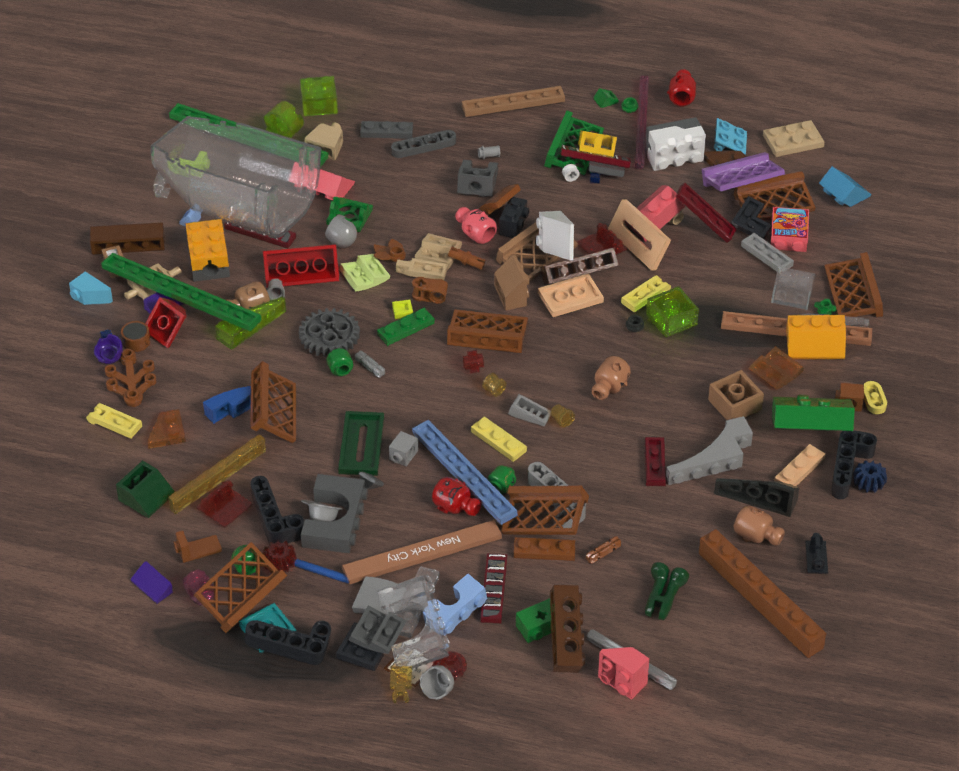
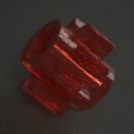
[463,350,484,373]

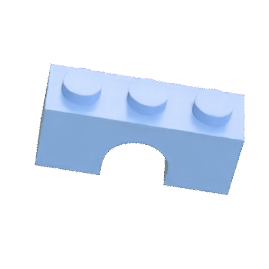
[422,574,487,638]

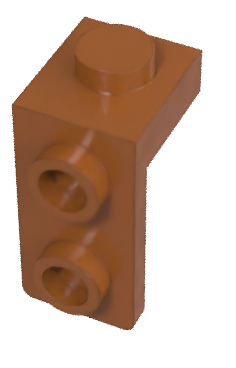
[173,531,222,563]

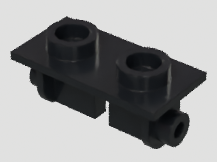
[805,533,828,574]

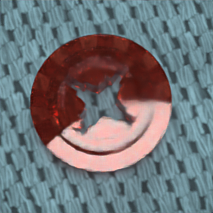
[433,651,467,680]

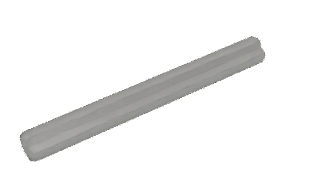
[586,629,677,690]

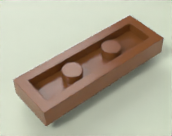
[514,537,576,561]

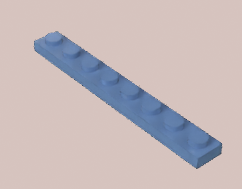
[412,420,518,525]

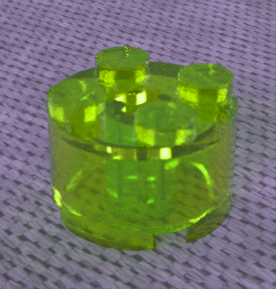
[264,101,304,140]

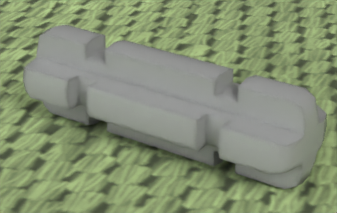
[355,350,385,378]

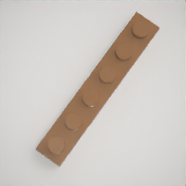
[462,86,565,117]

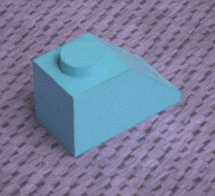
[69,271,113,305]

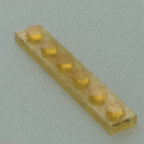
[169,434,266,514]

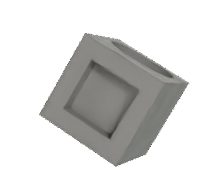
[389,431,418,467]

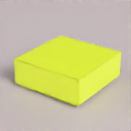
[392,300,413,319]

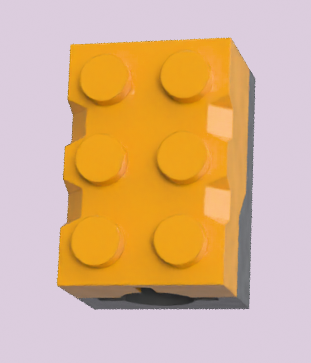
[185,219,230,282]

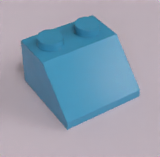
[819,166,871,207]

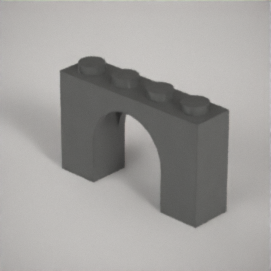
[301,474,368,554]

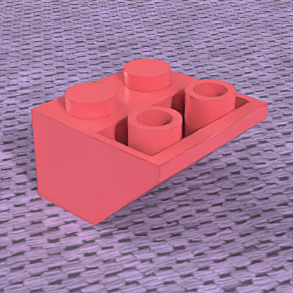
[598,647,649,700]

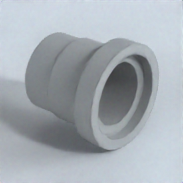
[267,279,285,301]

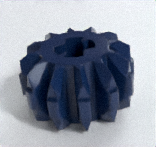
[853,460,887,493]

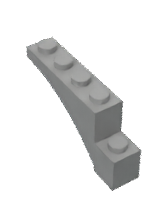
[666,416,753,485]

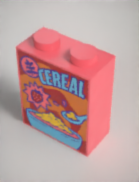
[770,207,809,252]

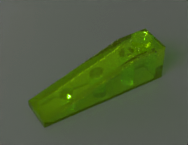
[215,296,286,350]

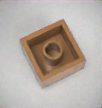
[708,370,764,420]

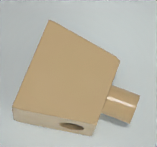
[304,122,343,160]

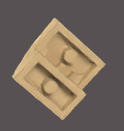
[415,233,462,269]

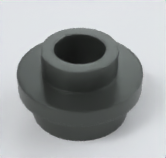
[626,315,644,332]

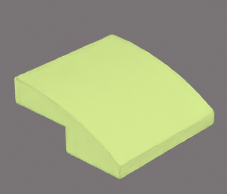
[339,254,390,292]

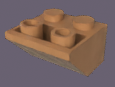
[494,255,529,310]

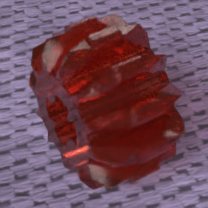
[262,540,297,572]

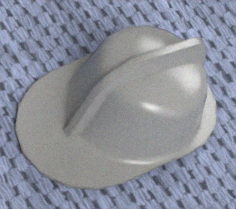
[301,499,342,522]

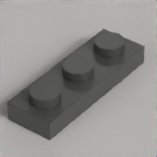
[360,121,413,139]

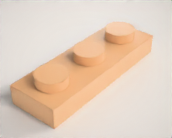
[774,444,826,486]

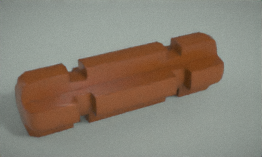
[586,536,621,564]

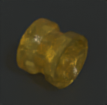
[482,373,506,397]

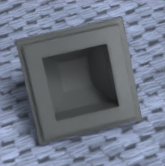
[359,472,384,490]

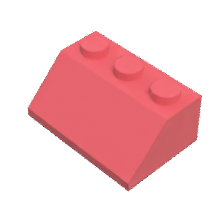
[289,161,355,200]
[624,185,685,242]

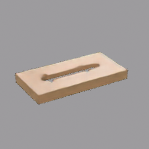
[607,199,671,270]

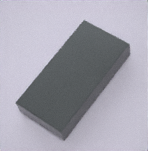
[588,161,625,177]

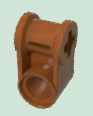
[412,277,448,304]

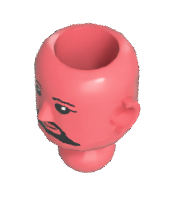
[455,207,497,244]

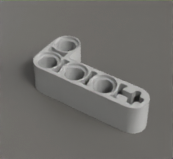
[528,462,586,528]

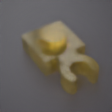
[390,666,412,703]

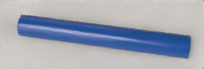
[294,559,351,585]

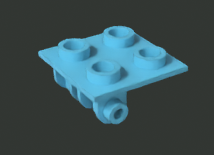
[714,118,747,155]

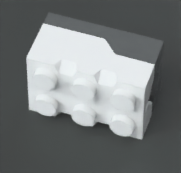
[645,117,706,171]

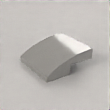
[352,576,407,615]

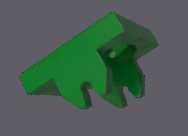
[326,196,373,232]

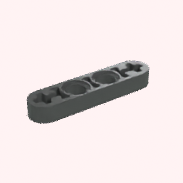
[391,130,456,158]

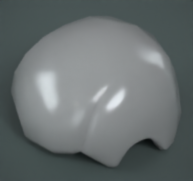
[420,665,454,700]

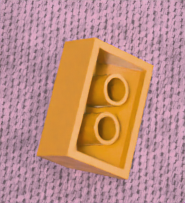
[786,315,846,359]

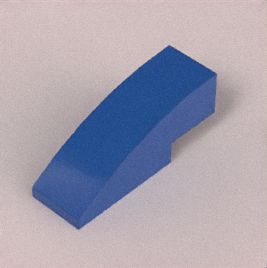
[203,386,251,424]

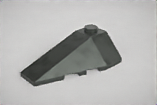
[714,478,799,517]

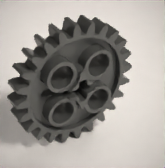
[299,308,360,357]

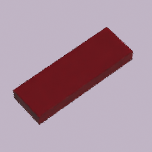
[645,437,666,486]

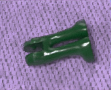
[645,562,689,620]

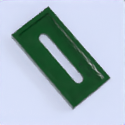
[338,411,385,476]

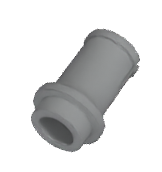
[478,145,500,160]

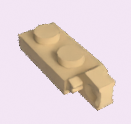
[396,258,448,280]

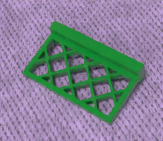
[544,111,604,175]

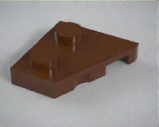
[704,151,746,166]

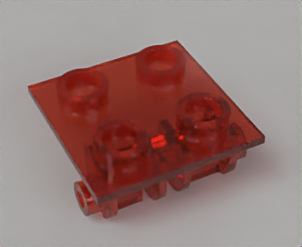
[577,223,627,255]
[196,480,253,528]

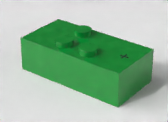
[772,395,855,431]

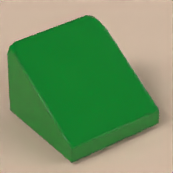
[593,88,619,108]

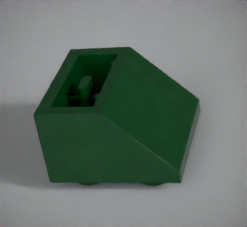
[116,460,175,518]

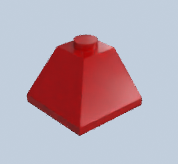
[145,297,187,348]

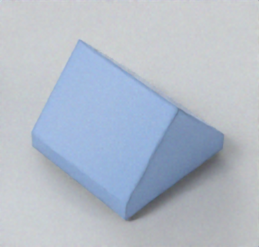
[179,205,201,226]

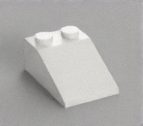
[536,211,574,260]

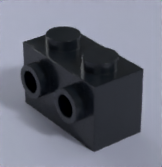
[499,197,530,238]

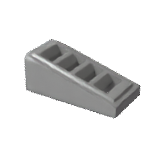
[508,394,553,426]

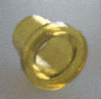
[551,404,575,427]

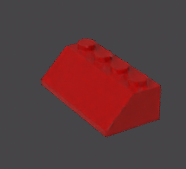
[263,244,340,288]

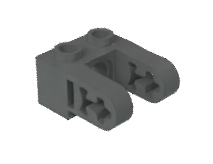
[457,159,498,197]

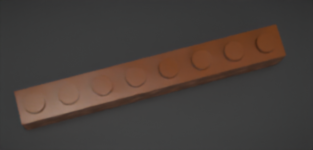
[699,529,826,658]

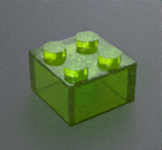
[300,76,338,116]
[646,286,699,337]

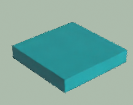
[239,603,296,653]

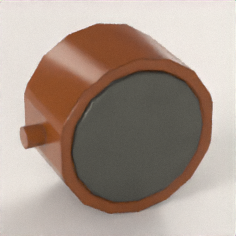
[121,321,150,352]

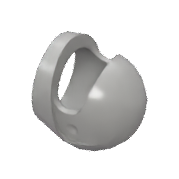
[325,214,357,248]

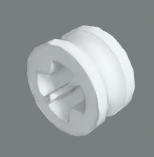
[562,164,580,182]

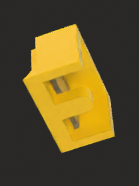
[578,130,617,157]

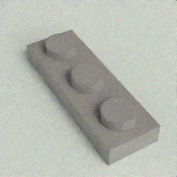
[741,233,794,274]

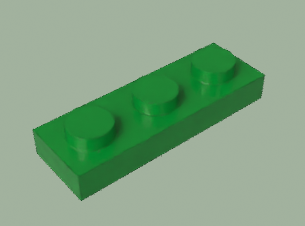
[377,308,435,346]

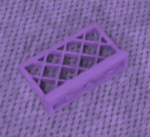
[702,152,785,191]

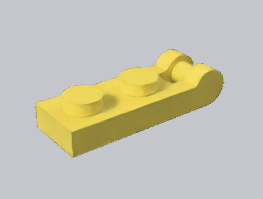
[621,275,671,312]
[86,403,142,439]

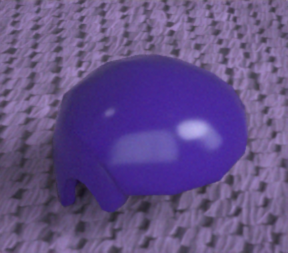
[94,334,123,364]

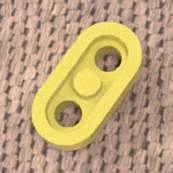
[863,381,887,414]

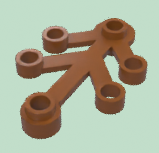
[105,349,157,407]

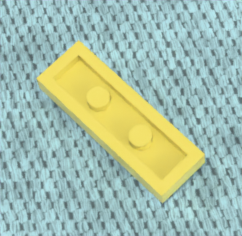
[471,416,527,462]

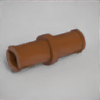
[448,246,486,270]

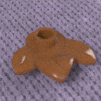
[374,239,406,262]

